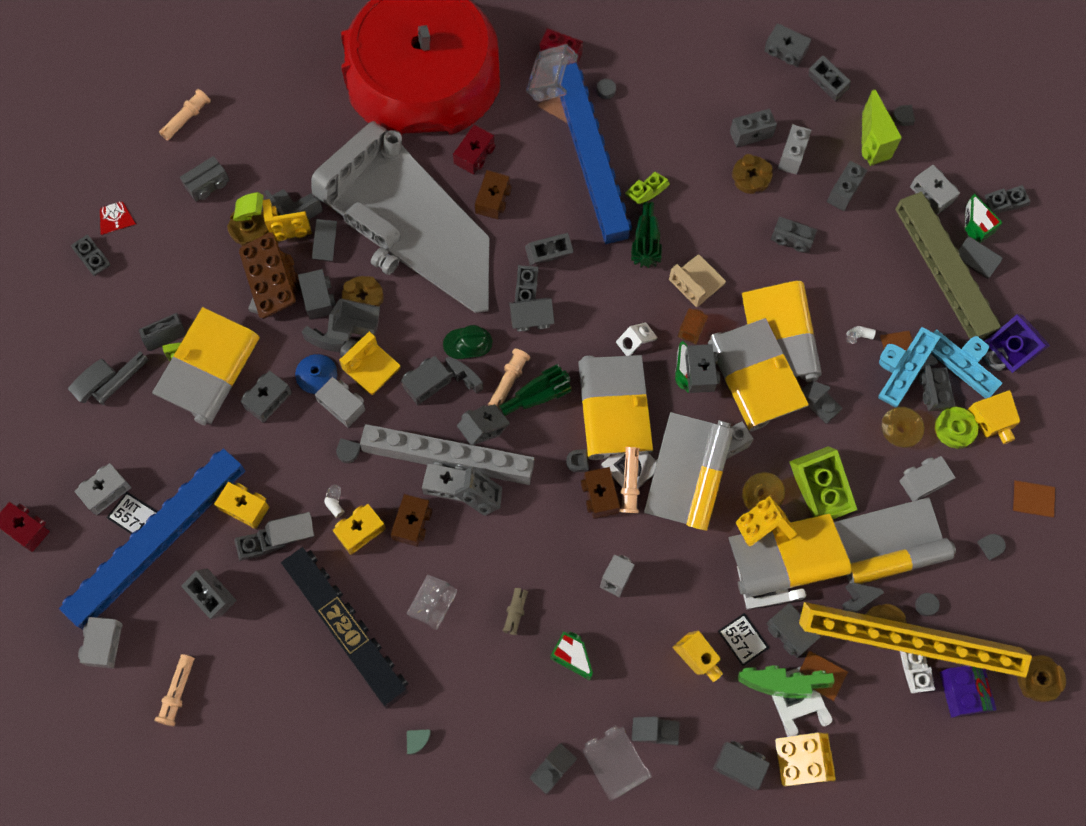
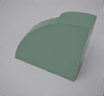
[407,730,431,755]

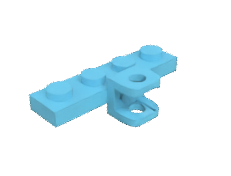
[878,327,940,408]
[931,329,1002,399]

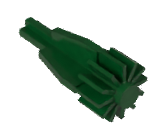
[631,201,662,268]
[498,364,572,416]

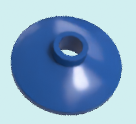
[295,354,337,394]

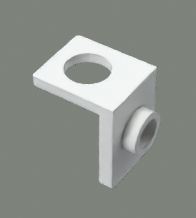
[616,323,658,356]

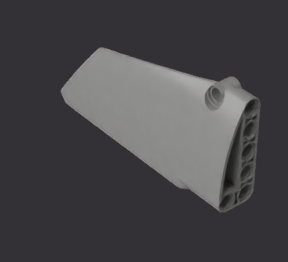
[311,121,489,313]

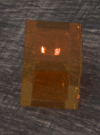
[678,308,708,345]

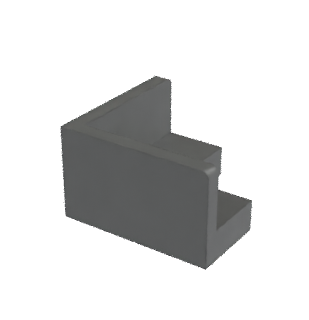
[264,189,323,220]
[327,299,380,342]

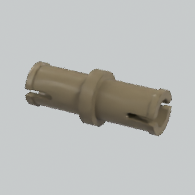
[503,588,528,635]

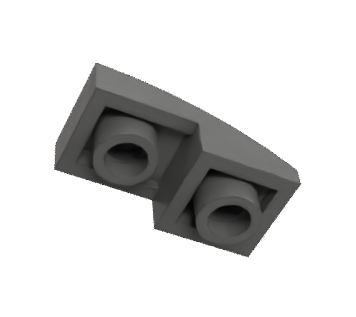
[984,185,1030,213]
[312,219,337,261]
[70,234,111,276]
[515,265,538,301]
[302,326,345,352]
[445,356,483,394]
[68,359,116,403]
[234,529,285,561]

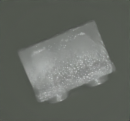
[406,575,457,630]

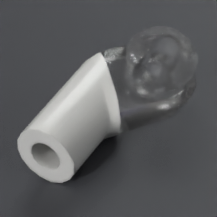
[846,326,876,344]
[324,484,345,518]

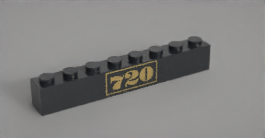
[280,547,408,709]

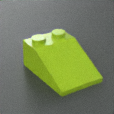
[862,90,902,166]
[790,446,857,520]

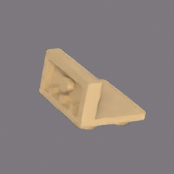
[669,255,726,307]

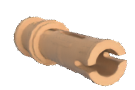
[159,89,211,141]
[488,349,530,410]
[619,447,640,513]
[154,654,195,726]

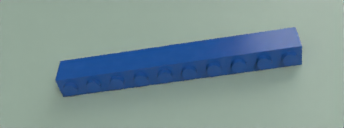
[554,63,632,244]
[59,448,246,630]

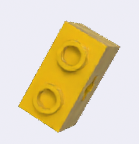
[214,482,269,529]
[333,504,386,555]

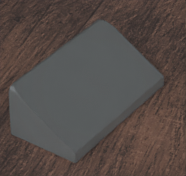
[958,237,1003,279]
[139,313,186,351]
[265,512,314,547]

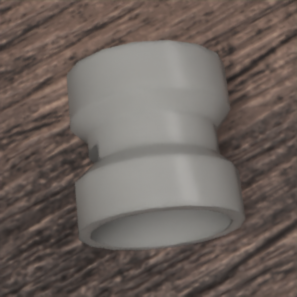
[371,247,399,275]

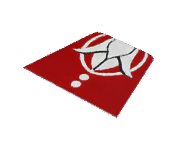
[100,202,136,235]

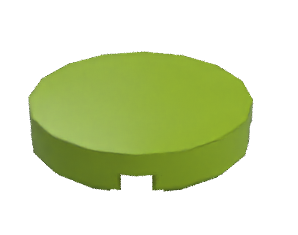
[935,407,979,449]

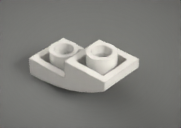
[900,651,935,693]

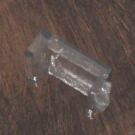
[526,44,578,102]
[582,726,652,802]

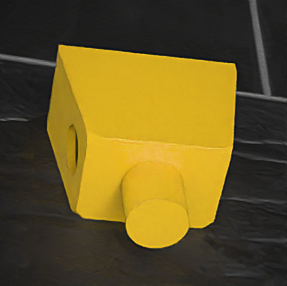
[968,390,1020,444]
[672,630,723,682]

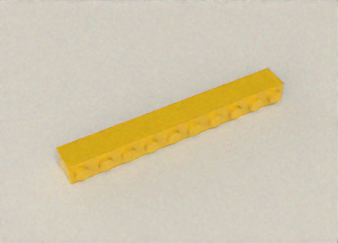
[799,602,1032,677]

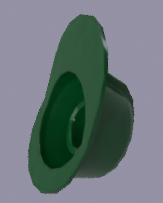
[443,325,493,359]

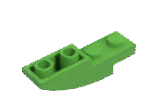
[738,665,834,699]

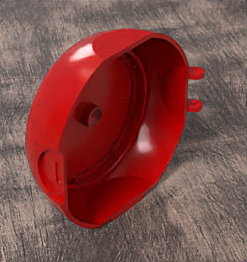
[341,0,500,136]

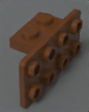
[239,232,301,319]

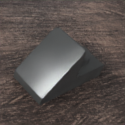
[801,381,843,424]
[842,582,884,613]
[631,717,680,746]
[529,743,577,795]

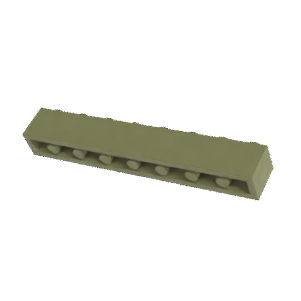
[895,191,1001,340]

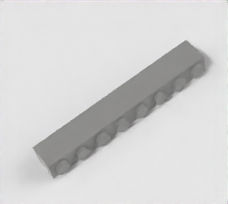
[360,424,534,485]

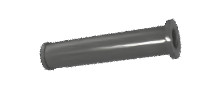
[91,351,149,406]

